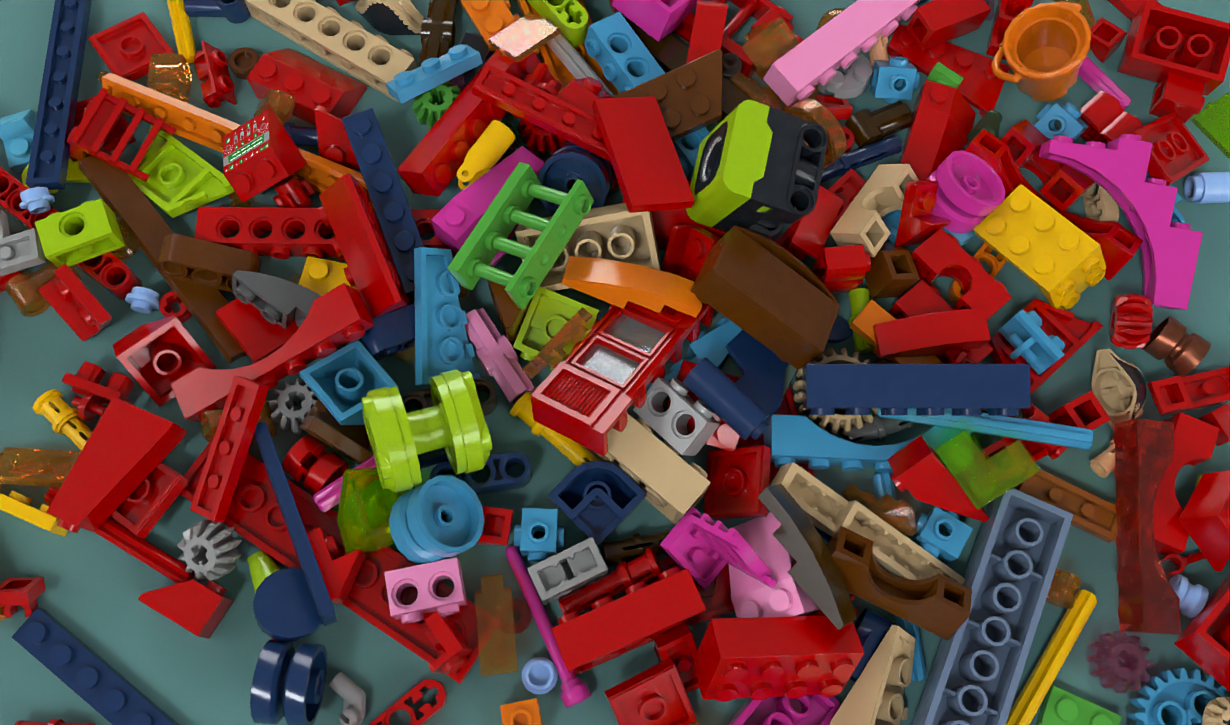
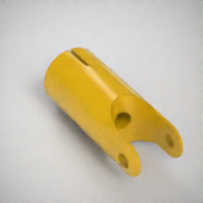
[457,120,516,190]

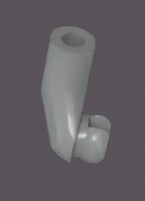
[329,672,366,725]

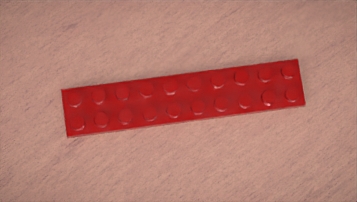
[180,437,502,684]

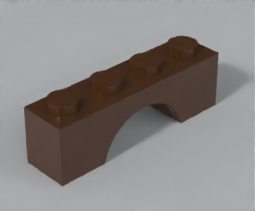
[826,526,972,640]

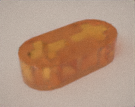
[254,90,296,125]

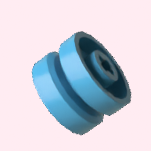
[389,475,484,565]

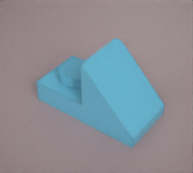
[0,109,36,173]

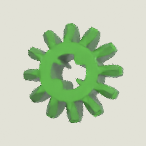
[412,81,461,130]

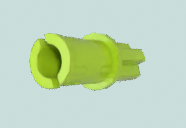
[848,288,874,354]

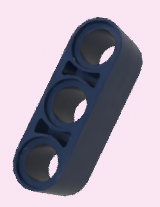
[361,304,415,360]
[430,452,532,495]

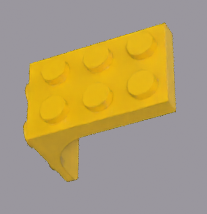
[973,184,1106,310]

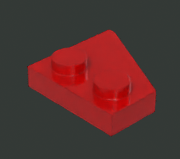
[314,106,360,170]

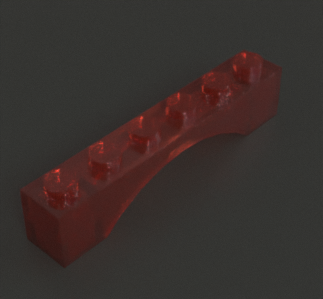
[1113,418,1181,635]

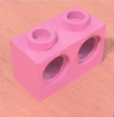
[384,557,467,624]

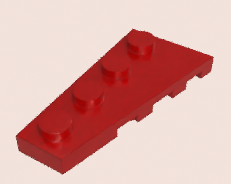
[887,23,1010,120]

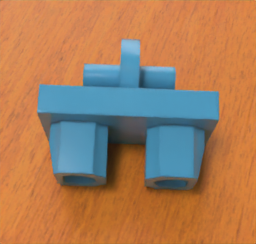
[998,309,1065,375]

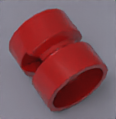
[282,435,349,495]

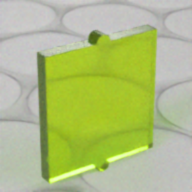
[1191,92,1230,158]

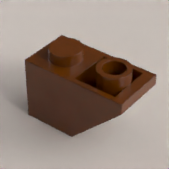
[864,241,920,299]

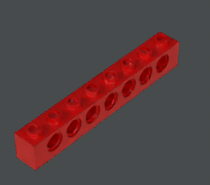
[195,207,457,260]

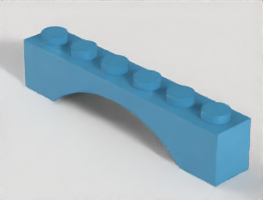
[764,414,975,475]

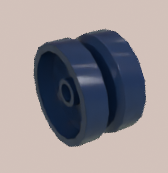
[538,142,615,215]
[250,639,327,725]

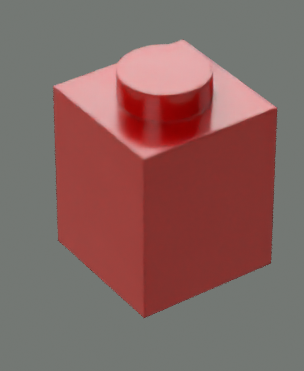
[1149,73,1205,124]

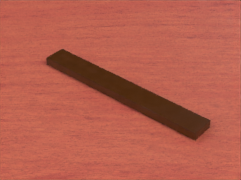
[78,151,247,363]

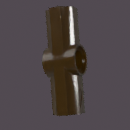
[419,0,458,67]

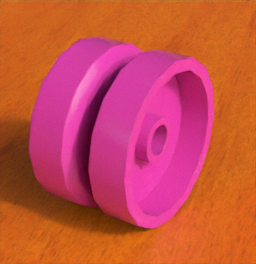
[926,151,1005,234]

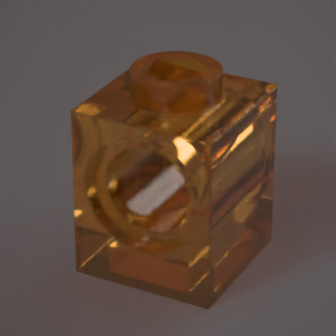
[147,52,193,103]

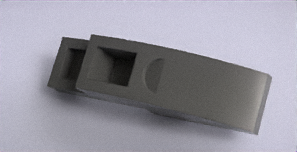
[232,270,356,352]

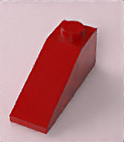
[887,435,990,522]

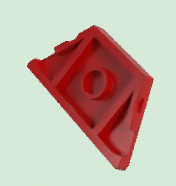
[989,299,1103,394]

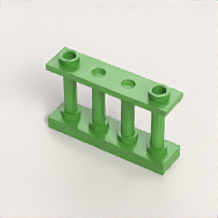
[447,162,594,310]

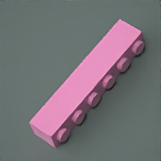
[763,0,920,106]

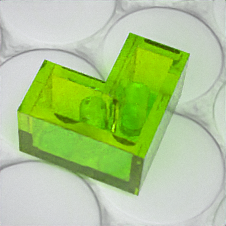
[935,429,1041,510]

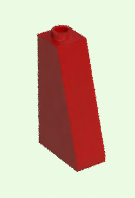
[46,397,188,534]

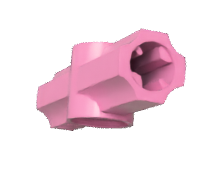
[464,308,535,405]

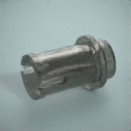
[722,53,742,84]

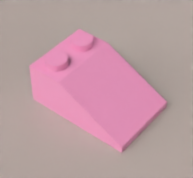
[728,512,820,618]

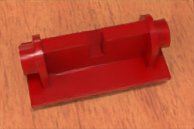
[194,40,237,108]

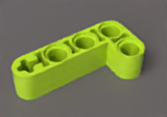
[527,0,588,47]

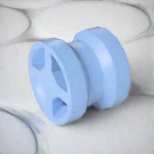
[1161,574,1209,619]

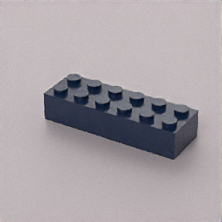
[802,364,1031,416]

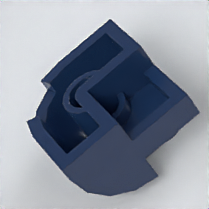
[548,461,647,546]

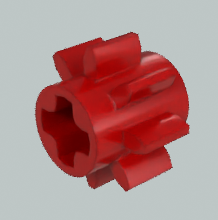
[273,175,315,208]

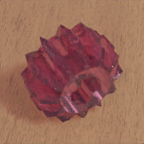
[1086,630,1155,693]

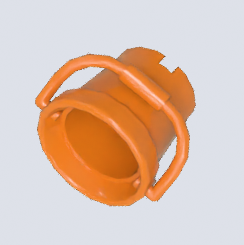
[991,2,1091,101]

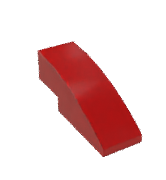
[873,308,991,358]

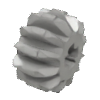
[268,376,318,435]
[177,519,243,581]

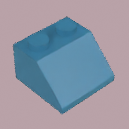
[300,340,399,425]

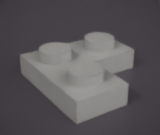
[0,209,46,277]

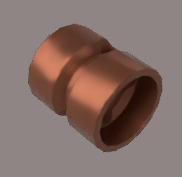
[1142,316,1211,377]

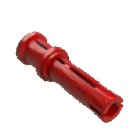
[558,547,664,615]

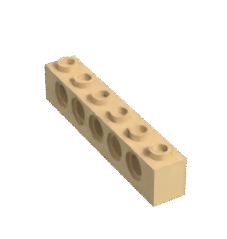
[244,0,417,102]

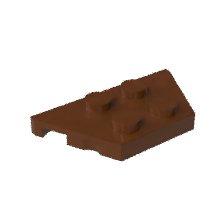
[611,49,722,141]

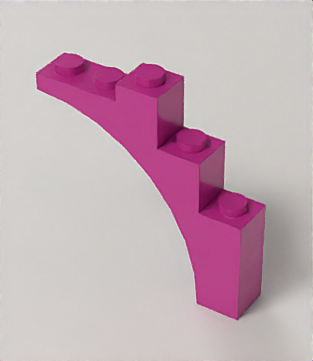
[1039,134,1203,310]

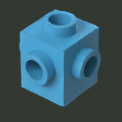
[869,56,920,103]
[1034,102,1089,142]
[911,507,973,564]
[514,508,564,562]

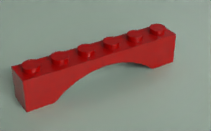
[965,128,1143,281]
[171,283,375,424]

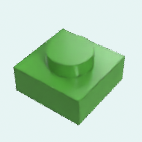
[921,62,964,89]

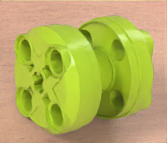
[361,369,492,493]

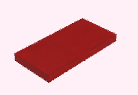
[592,96,695,213]

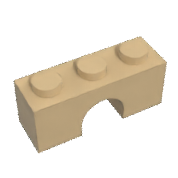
[830,164,919,257]

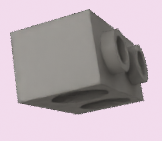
[633,377,720,456]
[527,537,608,606]

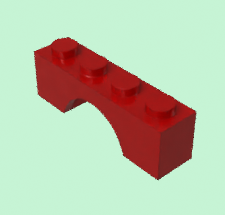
[969,391,1111,490]
[1128,412,1220,556]

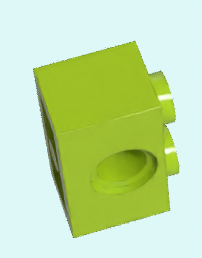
[35,199,125,268]

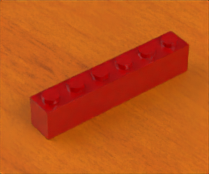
[396,42,540,197]

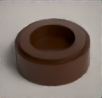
[228,47,260,80]

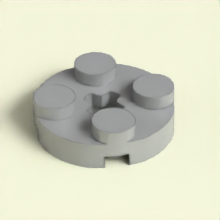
[814,51,873,99]

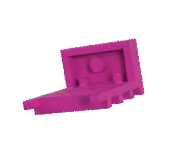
[660,507,777,590]

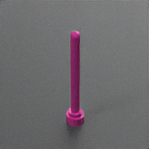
[505,545,592,709]

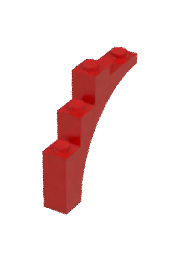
[906,0,991,51]

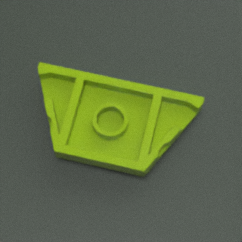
[128,125,235,218]

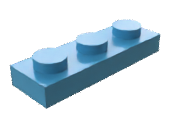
[385,44,483,104]

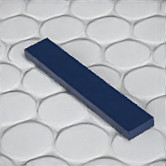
[254,421,337,626]

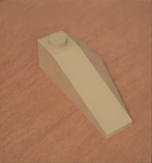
[829,625,916,725]

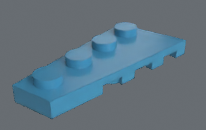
[414,247,480,385]

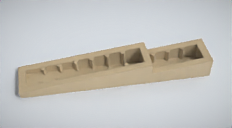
[770,462,966,585]

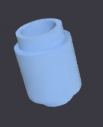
[1183,171,1230,204]

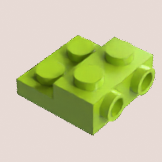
[513,286,601,371]

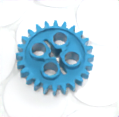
[1127,668,1230,725]

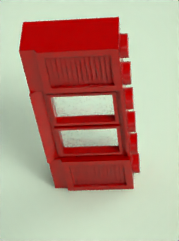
[531,301,713,456]

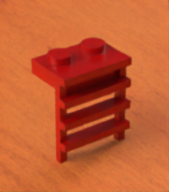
[67,87,176,182]

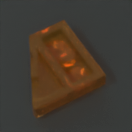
[522,307,592,379]

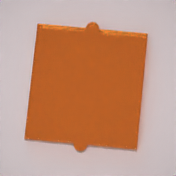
[488,12,561,62]

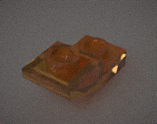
[842,483,918,536]

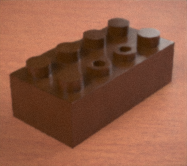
[690,226,840,370]

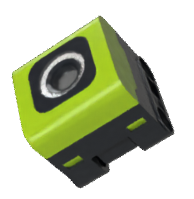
[686,100,828,239]

